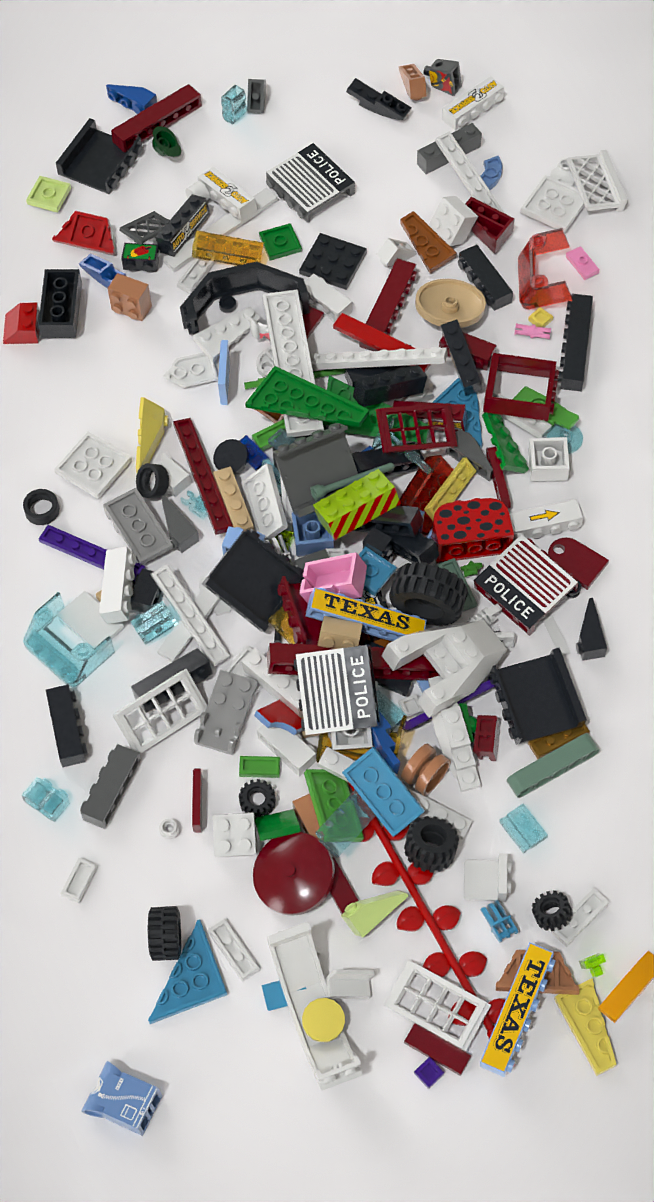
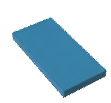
[342,747,425,837]

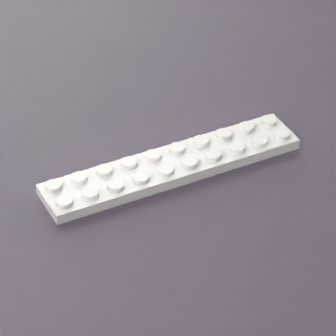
[262,290,324,438]

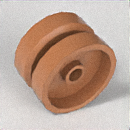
[401,743,451,796]

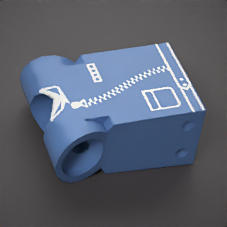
[81,1061,163,1136]

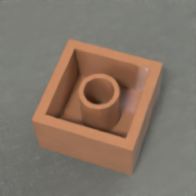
[108,273,152,321]

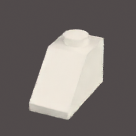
[376,238,417,267]
[161,453,191,497]

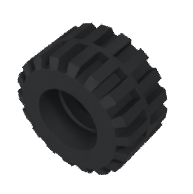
[404,816,459,873]
[147,906,181,961]

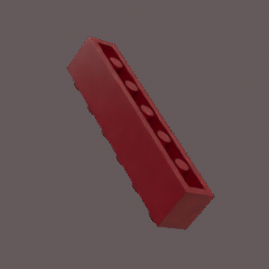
[111,84,202,153]
[359,258,418,351]

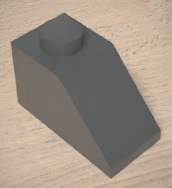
[247,79,266,113]

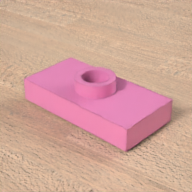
[566,246,600,280]

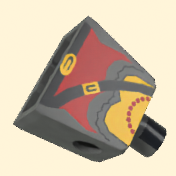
[423,59,462,96]

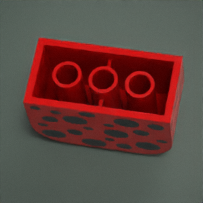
[431,498,514,563]

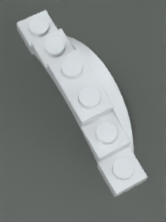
[428,676,481,792]

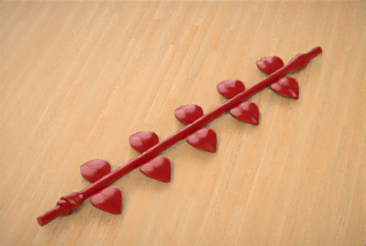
[348,782,516,1067]

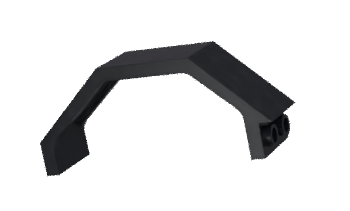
[180,262,310,335]

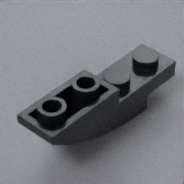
[346,78,412,120]

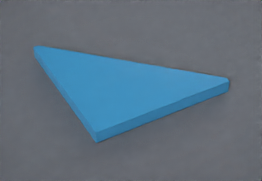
[432,378,482,448]
[148,919,227,1024]

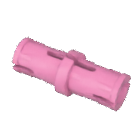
[514,323,551,339]

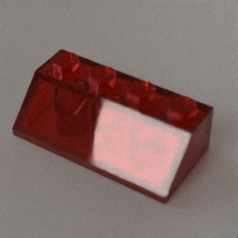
[398,455,454,535]

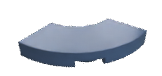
[480,155,502,190]

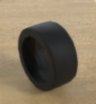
[136,463,169,499]
[23,489,60,525]

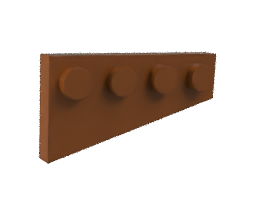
[400,211,457,273]

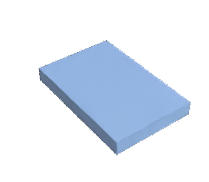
[218,340,230,405]

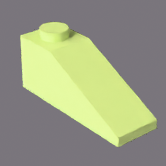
[341,890,408,937]

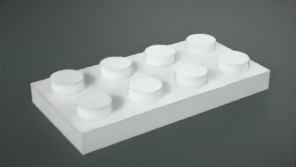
[241,463,288,541]

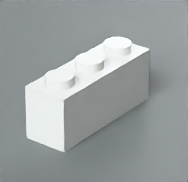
[304,274,352,322]
[257,724,316,777]

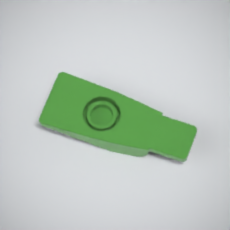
[513,386,579,429]

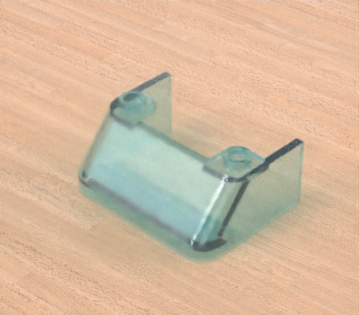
[23,592,115,687]

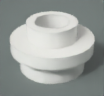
[159,819,180,839]

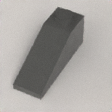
[446,429,493,482]
[161,495,199,553]

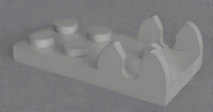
[103,488,173,566]
[194,670,258,755]

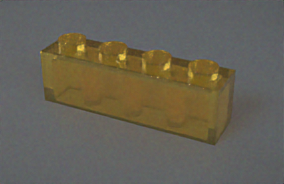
[192,230,264,266]

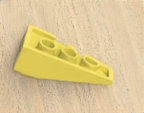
[136,397,169,473]

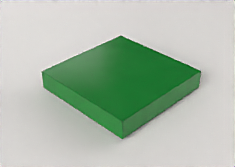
[259,223,302,261]
[255,809,300,841]

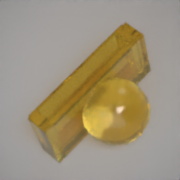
[268,607,295,644]

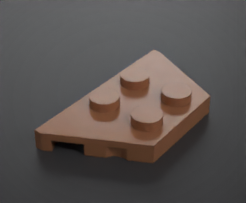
[496,950,579,995]

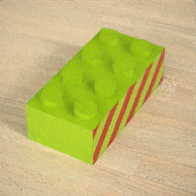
[313,469,401,540]

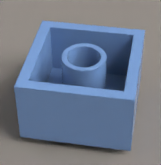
[292,511,334,556]

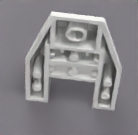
[382,620,507,718]

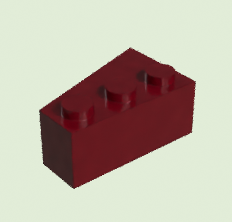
[465,197,515,254]

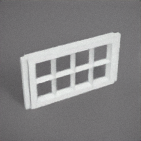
[112,669,207,754]
[384,960,491,1052]

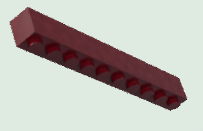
[267,642,440,681]

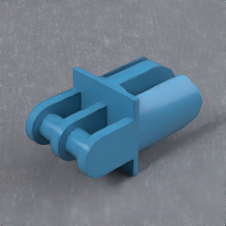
[480,899,518,943]

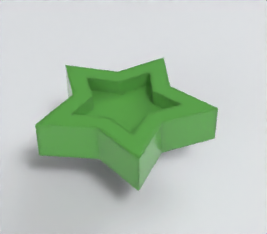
[460,561,483,577]

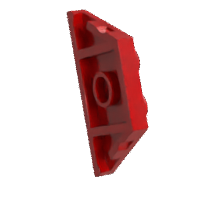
[52,211,115,256]

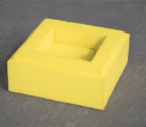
[528,307,553,327]

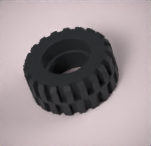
[389,562,468,626]

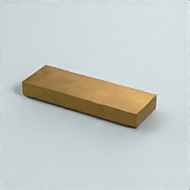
[528,724,590,760]

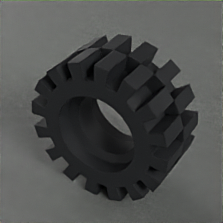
[239,779,276,817]
[532,890,573,931]

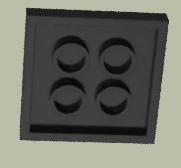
[299,233,367,290]

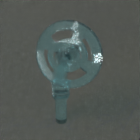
[372,417,432,474]

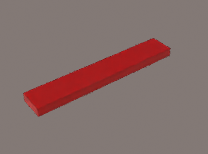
[333,313,431,372]

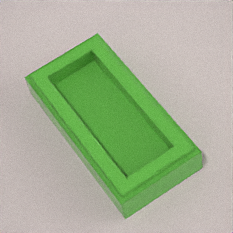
[239,756,280,778]

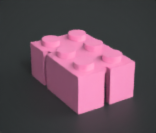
[300,552,367,603]

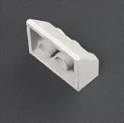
[331,727,372,750]

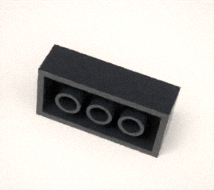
[38,269,82,338]

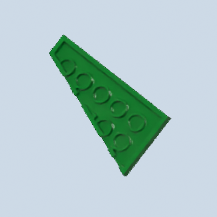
[322,375,430,443]

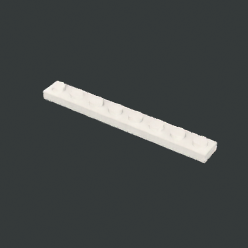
[310,347,448,370]
[317,747,472,840]

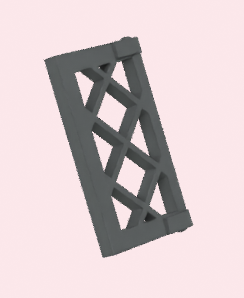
[119,211,170,245]

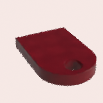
[548,537,609,590]

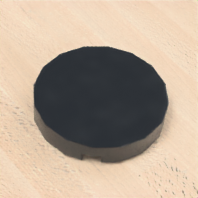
[213,439,249,475]

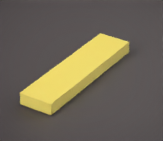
[424,457,477,520]

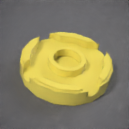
[302,998,345,1042]

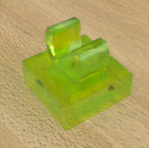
[579,953,606,977]

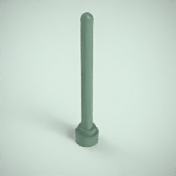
[310,463,395,501]

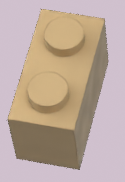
[318,616,363,649]

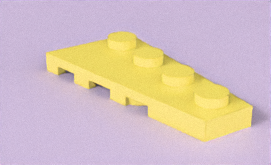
[554,978,617,1076]

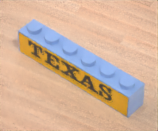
[305,587,426,641]
[480,942,556,1077]

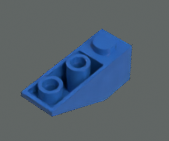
[106,84,157,114]

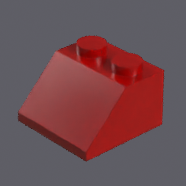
[3,302,40,344]

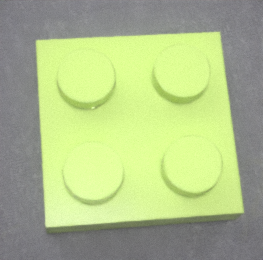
[26,176,71,213]

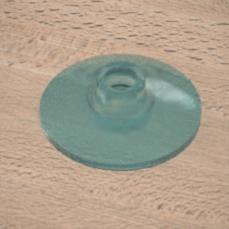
[547,424,583,454]

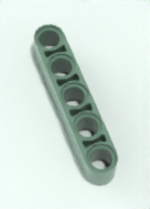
[506,733,600,798]

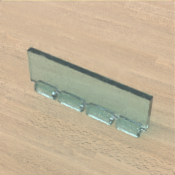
[315,790,376,858]

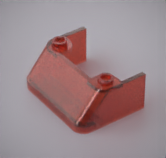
[518,228,572,309]

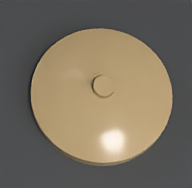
[415,279,486,328]

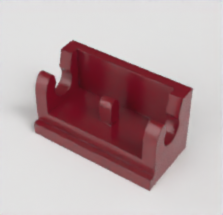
[473,715,500,761]

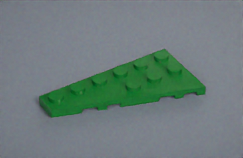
[245,366,369,427]

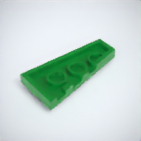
[482,412,529,474]

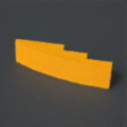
[598,951,654,1023]

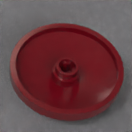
[253,832,335,916]

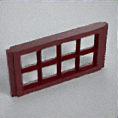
[376,403,458,453]

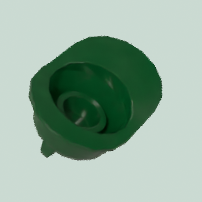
[152,126,182,157]

